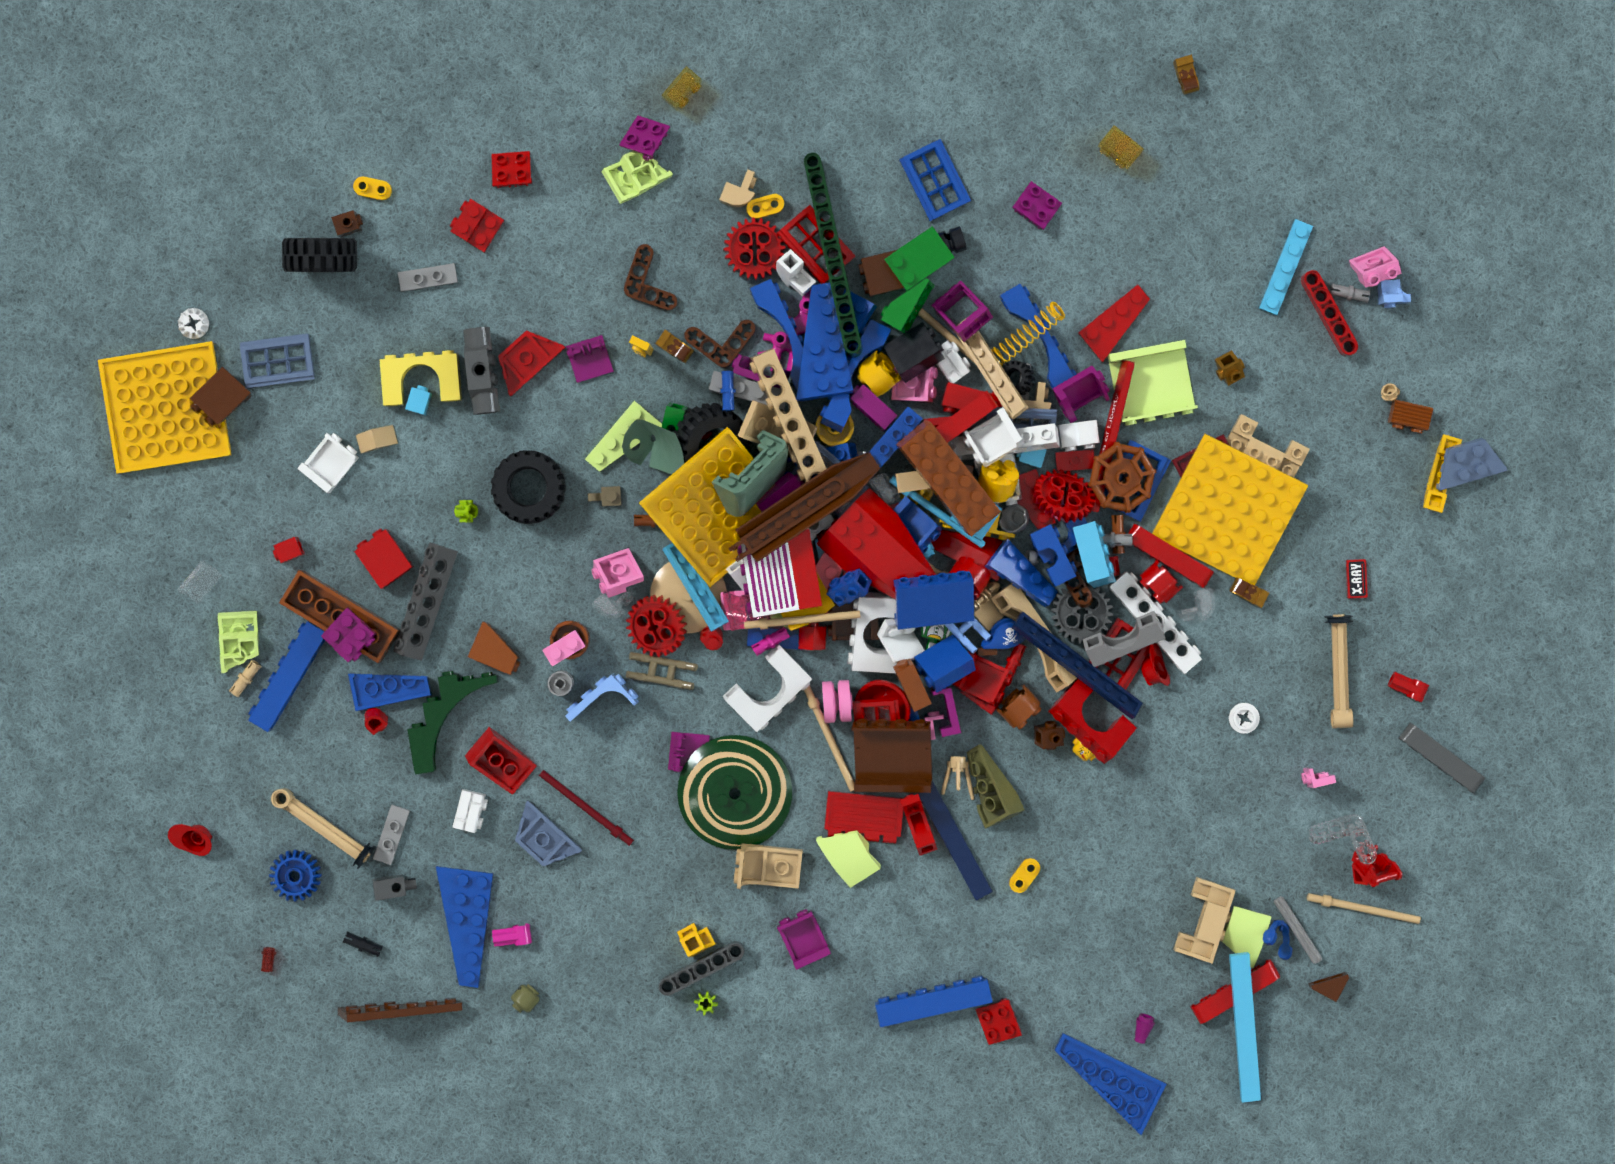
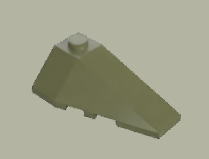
[967,744,1025,829]

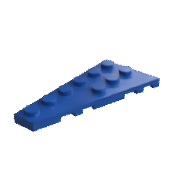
[796,282,853,402]

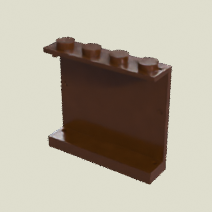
[851,719,933,793]

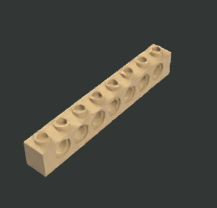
[749,348,827,483]

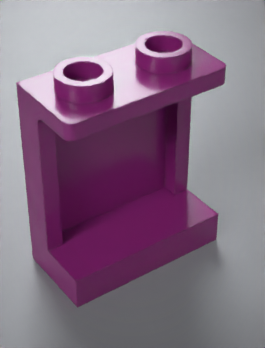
[732,354,791,389]
[1053,366,1110,423]
[931,686,961,737]
[777,909,831,970]

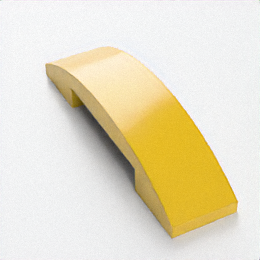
[1423,434,1462,513]

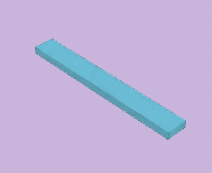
[1229,952,1261,1103]

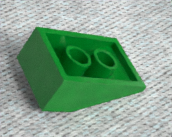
[884,226,955,291]
[881,278,935,334]

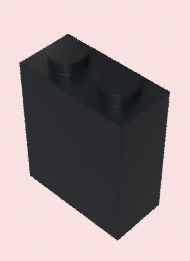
[884,322,945,383]

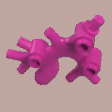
[757,290,811,374]

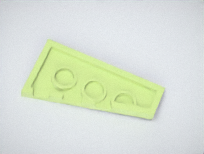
[585,401,662,472]

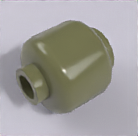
[511,984,540,1013]

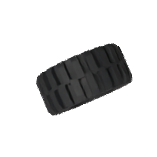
[282,238,357,272]
[674,403,751,464]
[491,450,566,524]

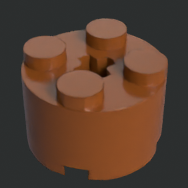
[550,620,590,659]
[996,685,1042,729]

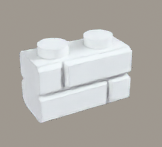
[936,340,971,383]
[453,789,488,833]

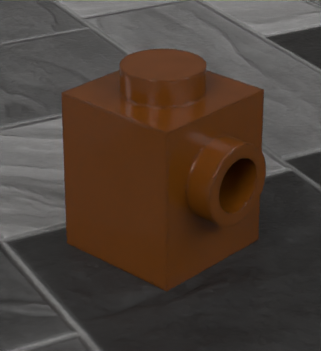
[331,210,363,237]

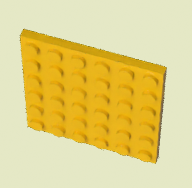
[98,341,232,474]
[639,427,761,587]
[1152,433,1308,585]

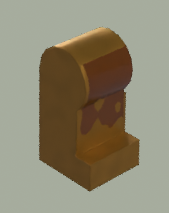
[1173,54,1199,95]
[655,329,694,363]
[1229,577,1269,608]

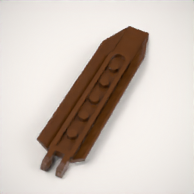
[728,452,880,562]

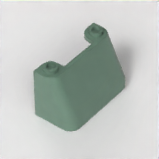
[712,430,788,517]

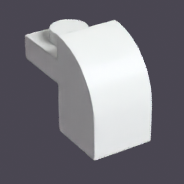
[776,249,817,297]

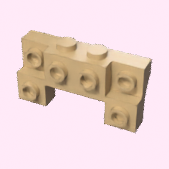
[1227,414,1310,477]
[1173,877,1236,964]

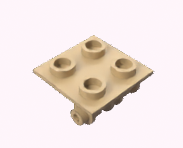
[974,581,1005,631]

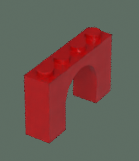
[1048,678,1137,764]

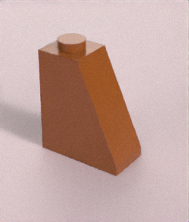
[468,621,521,675]
[893,659,932,712]

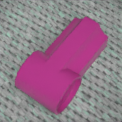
[492,923,532,947]

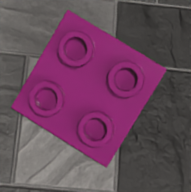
[619,116,670,161]
[1012,181,1062,230]
[566,335,614,383]
[668,732,710,772]

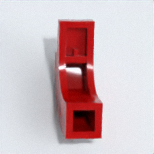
[900,794,938,856]

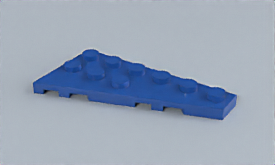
[436,866,493,988]
[1054,1033,1166,1135]

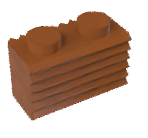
[1388,400,1433,434]

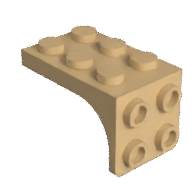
[738,400,817,460]
[734,843,803,889]

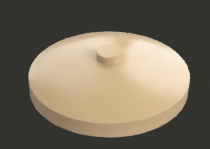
[650,562,727,633]

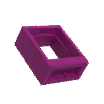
[932,280,993,342]
[849,384,898,431]

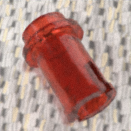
[261,947,277,972]

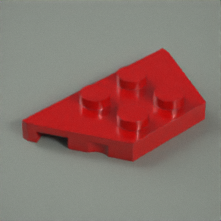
[498,330,566,397]

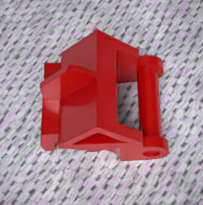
[1352,845,1403,887]

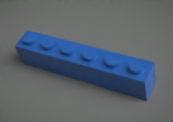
[248,621,325,732]
[875,975,993,1027]

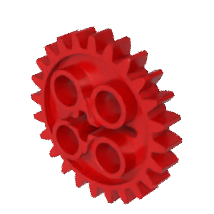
[723,217,786,281]
[1033,469,1095,523]
[626,595,687,657]

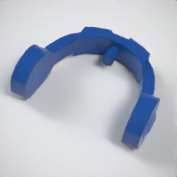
[1263,920,1292,960]

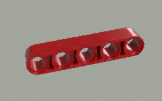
[1301,270,1358,356]
[936,391,998,443]
[1128,524,1214,588]
[1190,959,1281,1024]

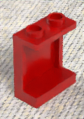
[354,528,414,589]
[953,651,1013,707]

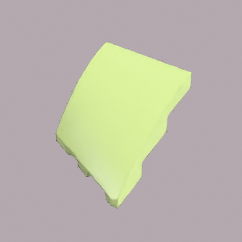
[602,151,673,204]
[218,611,259,673]
[816,831,881,888]
[1222,906,1271,968]

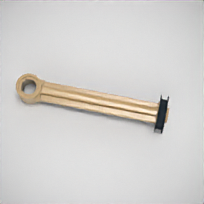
[1324,614,1353,728]
[271,788,374,869]

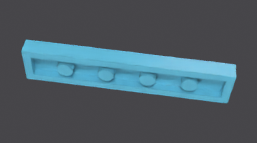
[1259,219,1313,316]
[662,543,729,632]

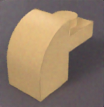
[719,169,757,207]
[1018,382,1051,421]

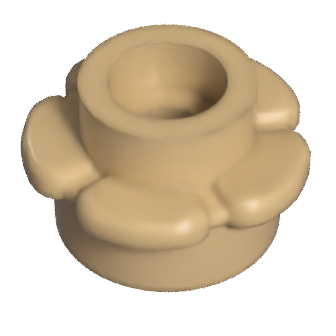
[1381,383,1400,401]

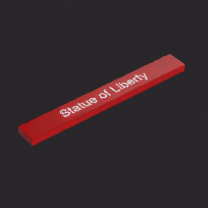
[1092,360,1135,512]

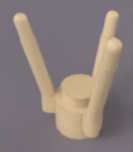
[941,756,974,800]

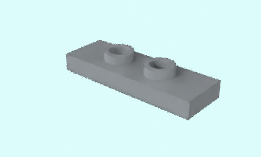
[398,263,458,292]
[373,804,410,865]

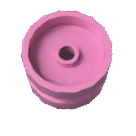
[822,680,853,723]

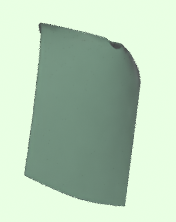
[622,419,684,475]

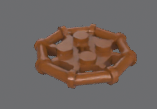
[1088,442,1157,513]

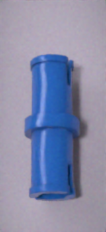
[720,371,736,411]

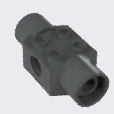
[463,327,500,415]

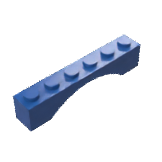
[750,279,804,393]
[999,284,1076,389]
[820,319,891,433]

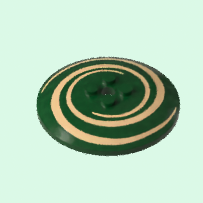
[677,735,792,850]

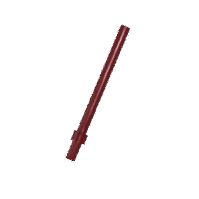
[539,770,634,846]

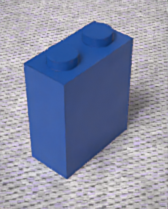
[914,634,976,693]

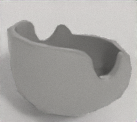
[999,504,1029,533]

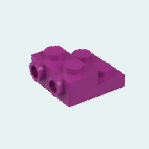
[321,607,377,662]

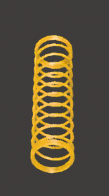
[991,301,1065,367]

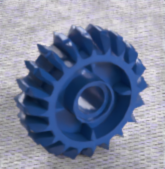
[269,849,322,902]

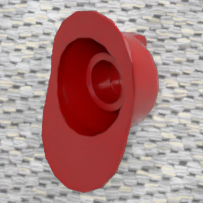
[1141,643,1170,686]
[168,824,212,856]

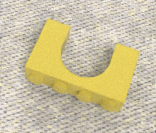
[380,350,462,406]

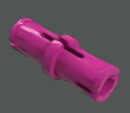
[751,627,790,656]

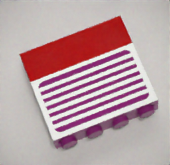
[737,529,822,618]

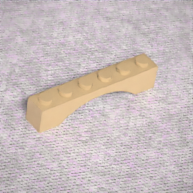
[991,583,1077,693]

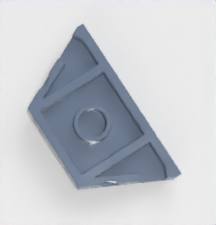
[1436,438,1507,491]
[515,800,583,866]

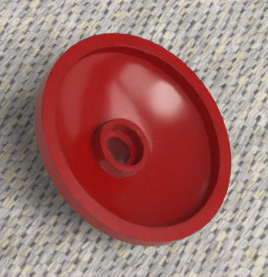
[855,680,911,721]

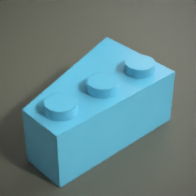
[1073,521,1116,588]

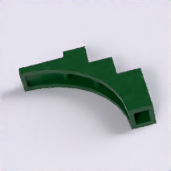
[407,671,499,775]

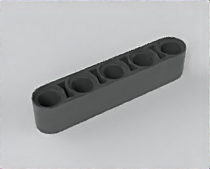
[1399,723,1485,794]
[659,941,744,996]

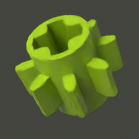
[454,500,478,523]
[694,990,718,1015]

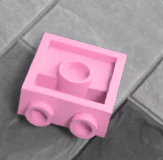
[1349,246,1402,288]
[891,365,938,402]
[591,548,644,598]

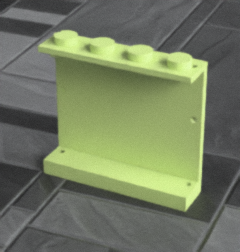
[1108,340,1198,426]

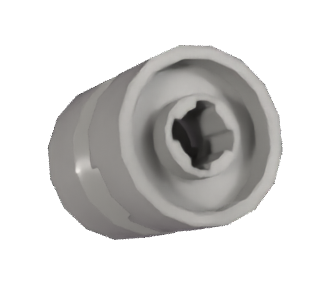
[548,670,574,696]

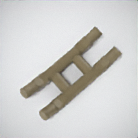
[626,652,698,690]

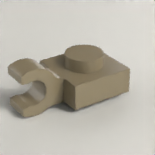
[588,486,621,506]

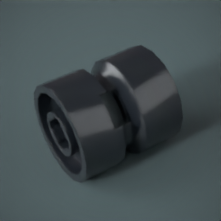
[938,226,967,253]

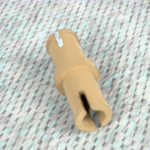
[229,660,262,697]

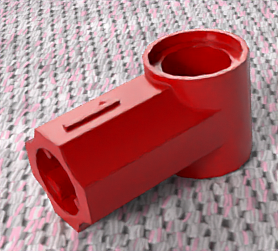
[1388,672,1429,703]

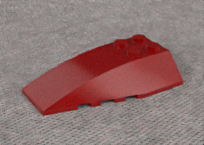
[817,488,936,600]

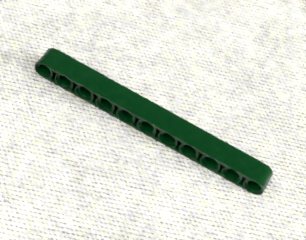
[804,152,863,357]

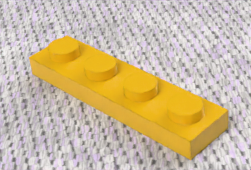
[629,335,654,357]

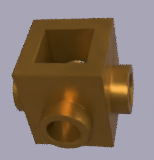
[1215,350,1245,386]

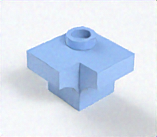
[1378,279,1411,308]

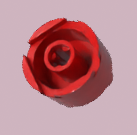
[949,556,991,600]
[1140,560,1183,603]

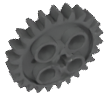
[1051,581,1113,644]

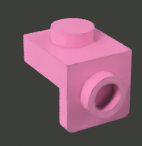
[924,711,944,740]

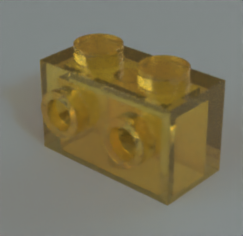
[661,66,702,111]
[1098,125,1144,170]

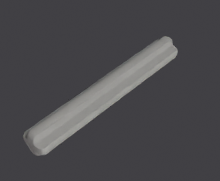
[1274,896,1322,964]

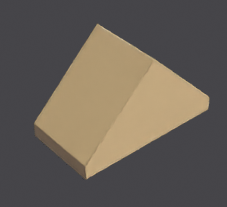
[356,425,398,454]

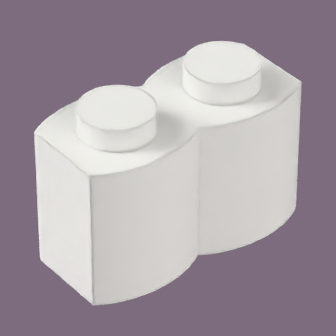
[1057,420,1100,452]

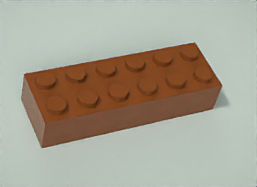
[896,420,1001,537]
[279,570,401,663]

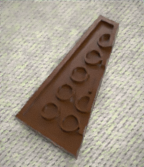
[338,998,462,1023]

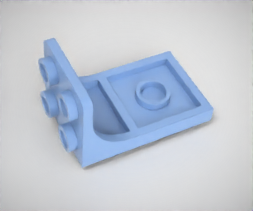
[565,673,639,721]

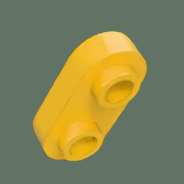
[353,176,392,200]
[746,194,784,219]
[1009,858,1040,893]

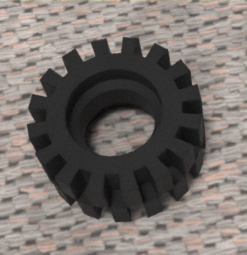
[1003,361,1035,395]

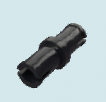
[343,931,383,957]

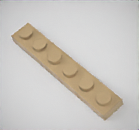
[957,319,1028,420]

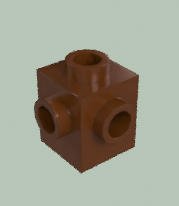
[1034,721,1065,750]

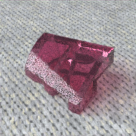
[723,591,771,631]

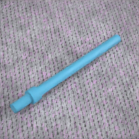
[889,476,986,548]

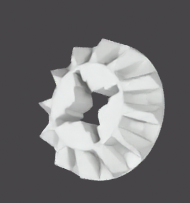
[178,308,209,339]
[1228,703,1260,733]

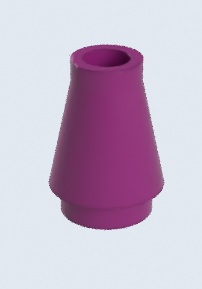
[1134,1013,1155,1044]

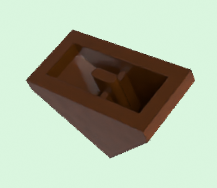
[1308,972,1349,1002]

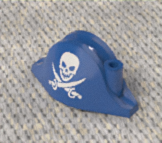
[981,618,1026,649]

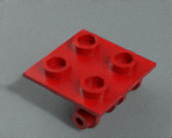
[492,151,532,188]
[975,998,1022,1045]

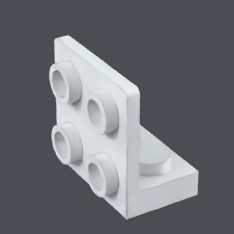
[877,618,925,663]

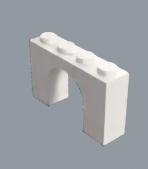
[848,592,897,674]
[723,644,812,732]

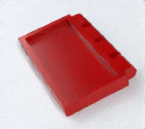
[824,791,904,844]

